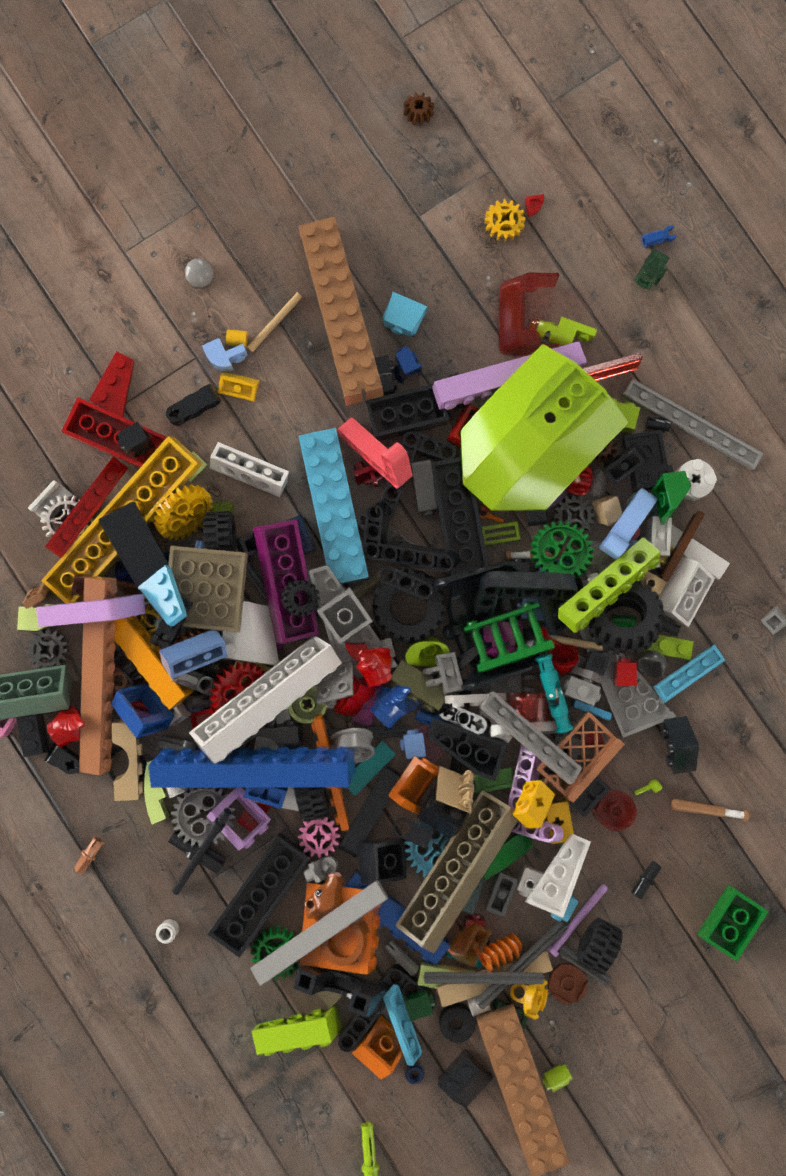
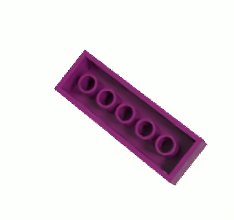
[253,520,319,643]

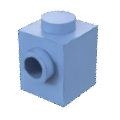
[400,729,426,759]

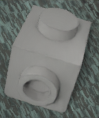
[572,655,602,684]

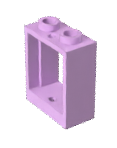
[207,787,271,851]

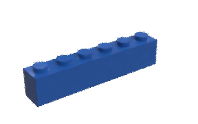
[344,869,450,965]

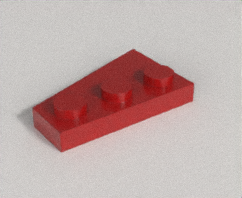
[89,351,134,417]

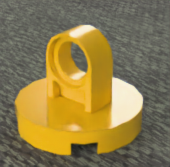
[510,979,548,1020]

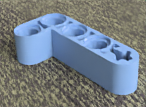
[599,487,658,559]

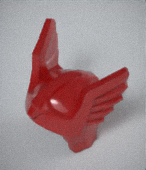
[345,642,392,687]
[47,705,85,747]

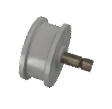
[330,716,375,763]

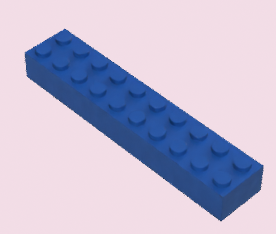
[148,746,355,788]

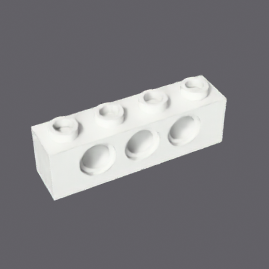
[210,442,289,497]

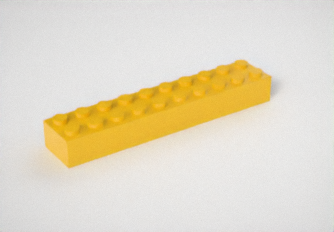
[41,436,203,603]

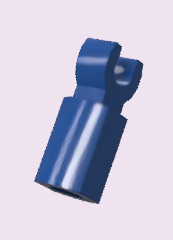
[641,225,677,248]

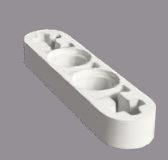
[490,721,557,737]

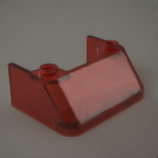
[498,272,559,356]

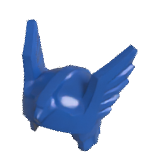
[371,685,421,729]

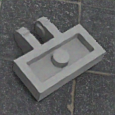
[423,652,464,695]

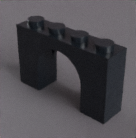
[233,720,304,750]
[293,966,388,1018]

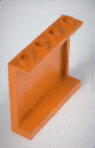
[299,881,382,974]

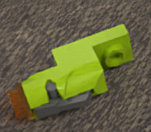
[527,317,597,349]

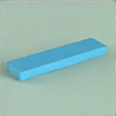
[653,644,725,703]
[383,985,422,1066]

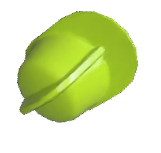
[405,637,450,667]

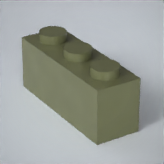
[388,660,449,713]

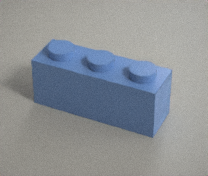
[159,630,227,679]

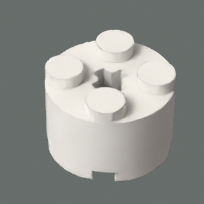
[675,459,717,501]

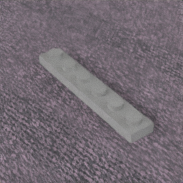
[480,691,582,785]

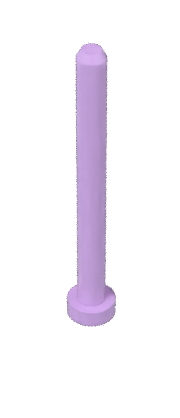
[547,884,608,957]

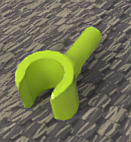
[634,779,663,796]

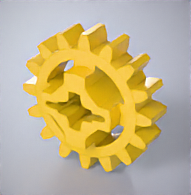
[484,199,526,242]

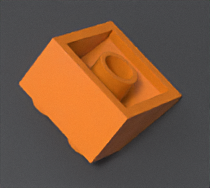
[352,1015,403,1080]

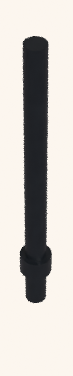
[172,808,231,895]

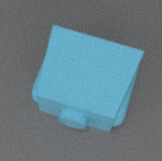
[382,292,427,337]

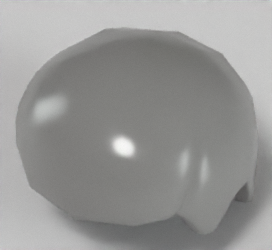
[185,258,214,288]

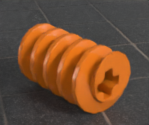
[478,933,522,972]

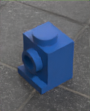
[395,346,422,379]

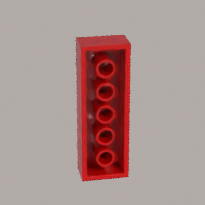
[61,397,167,469]

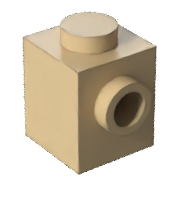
[592,495,622,526]
[635,571,667,595]

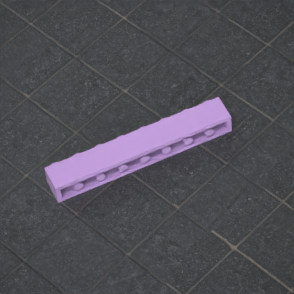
[432,341,587,410]

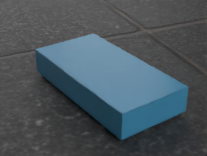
[571,699,612,720]

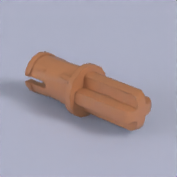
[74,836,104,874]

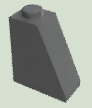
[411,460,438,516]

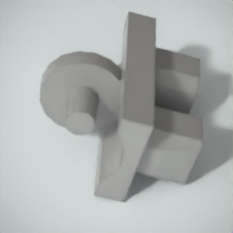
[303,855,338,883]

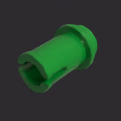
[612,614,636,627]

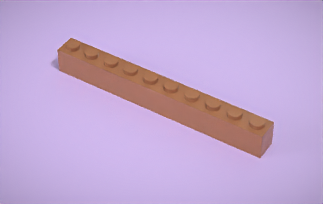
[79,576,117,775]

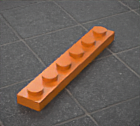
[311,713,350,831]

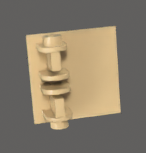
[436,766,475,813]

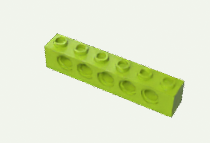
[558,537,661,633]

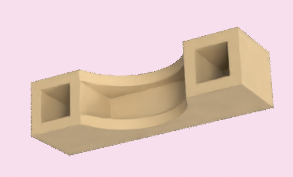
[112,719,144,801]

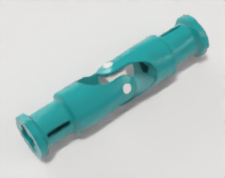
[535,653,573,733]

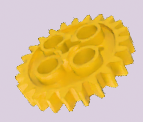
[153,484,213,541]

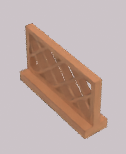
[536,711,625,803]

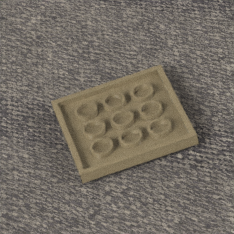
[168,546,248,632]

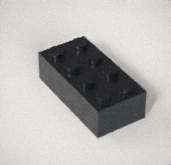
[365,384,449,441]

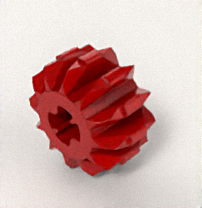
[567,466,592,496]

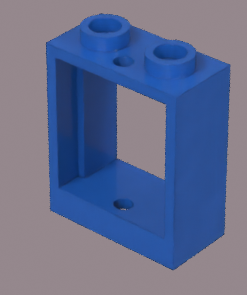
[111,683,174,738]

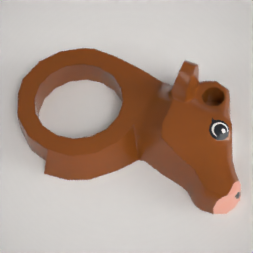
[304,872,370,966]

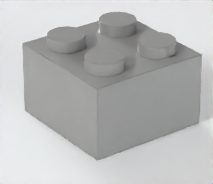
[317,587,373,644]

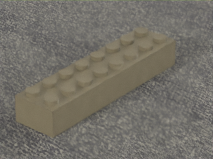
[395,790,518,953]

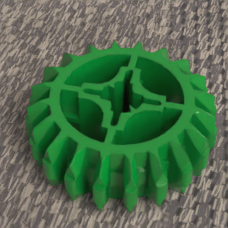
[250,925,299,981]

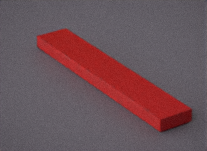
[45,457,128,558]

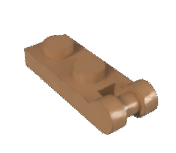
[22,583,51,609]

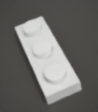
[445,693,506,707]

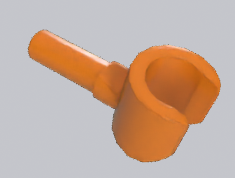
[480,507,504,524]

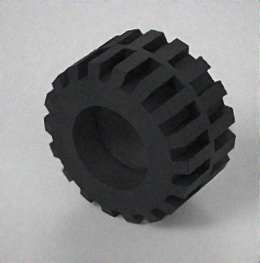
[203,511,237,552]
[294,787,329,822]
[577,918,623,975]

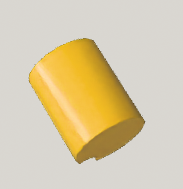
[226,329,248,347]

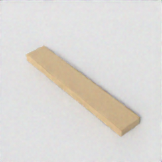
[435,950,552,1008]

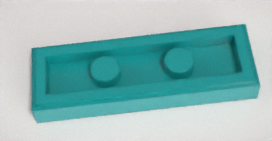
[347,740,396,796]

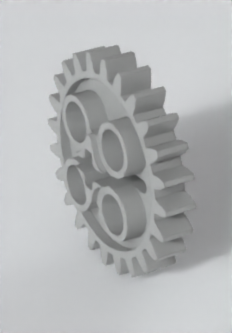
[171,788,235,847]

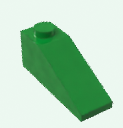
[483,833,534,880]

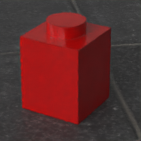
[613,659,637,686]

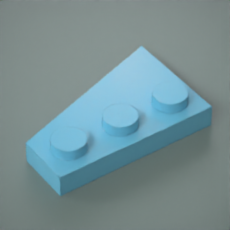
[138,565,187,626]

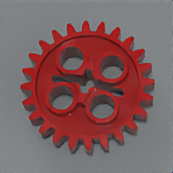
[209,661,266,712]

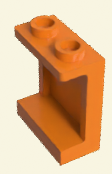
[388,757,439,815]

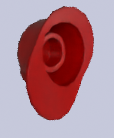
[547,635,579,676]

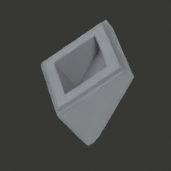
[760,606,786,635]

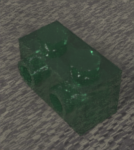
[634,248,670,290]

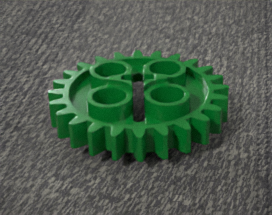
[530,520,594,578]

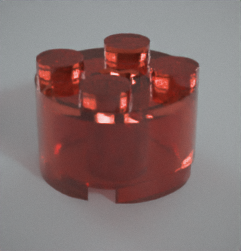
[509,692,548,722]
[593,789,637,831]

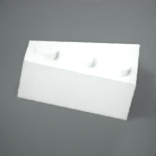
[222,601,279,666]

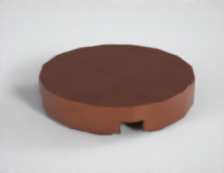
[548,963,588,1004]

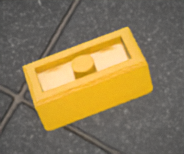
[218,372,260,402]

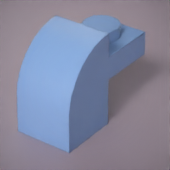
[202,338,248,372]

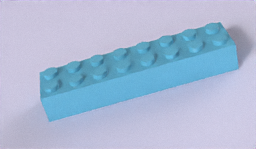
[298,428,369,585]

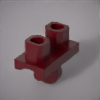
[353,461,384,488]

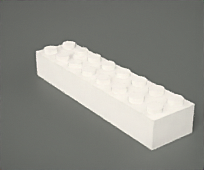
[189,636,342,764]

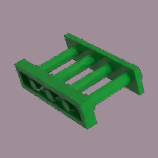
[464,601,554,674]

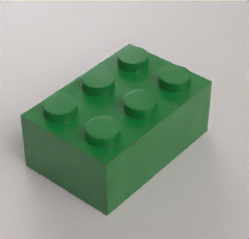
[697,885,769,962]

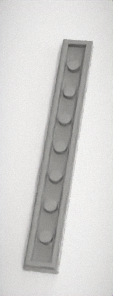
[622,379,764,471]
[250,881,388,986]

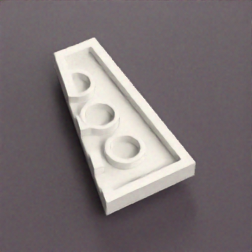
[525,834,591,917]

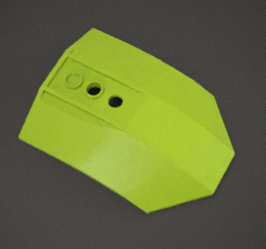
[461,344,629,511]

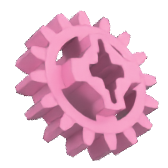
[298,817,341,858]

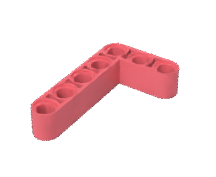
[337,417,413,489]

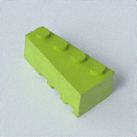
[252,1004,342,1056]

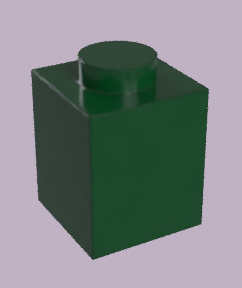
[404,989,436,1022]

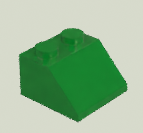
[652,471,691,525]

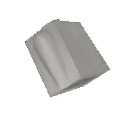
[560,675,601,706]

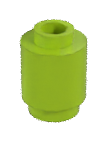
[542,1064,573,1093]

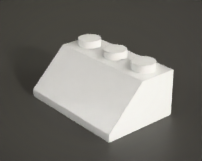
[659,556,715,627]

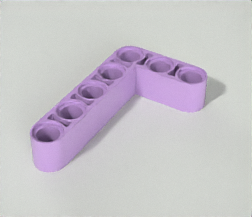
[36,594,146,627]
[508,744,564,842]

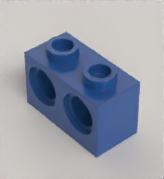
[243,787,288,809]

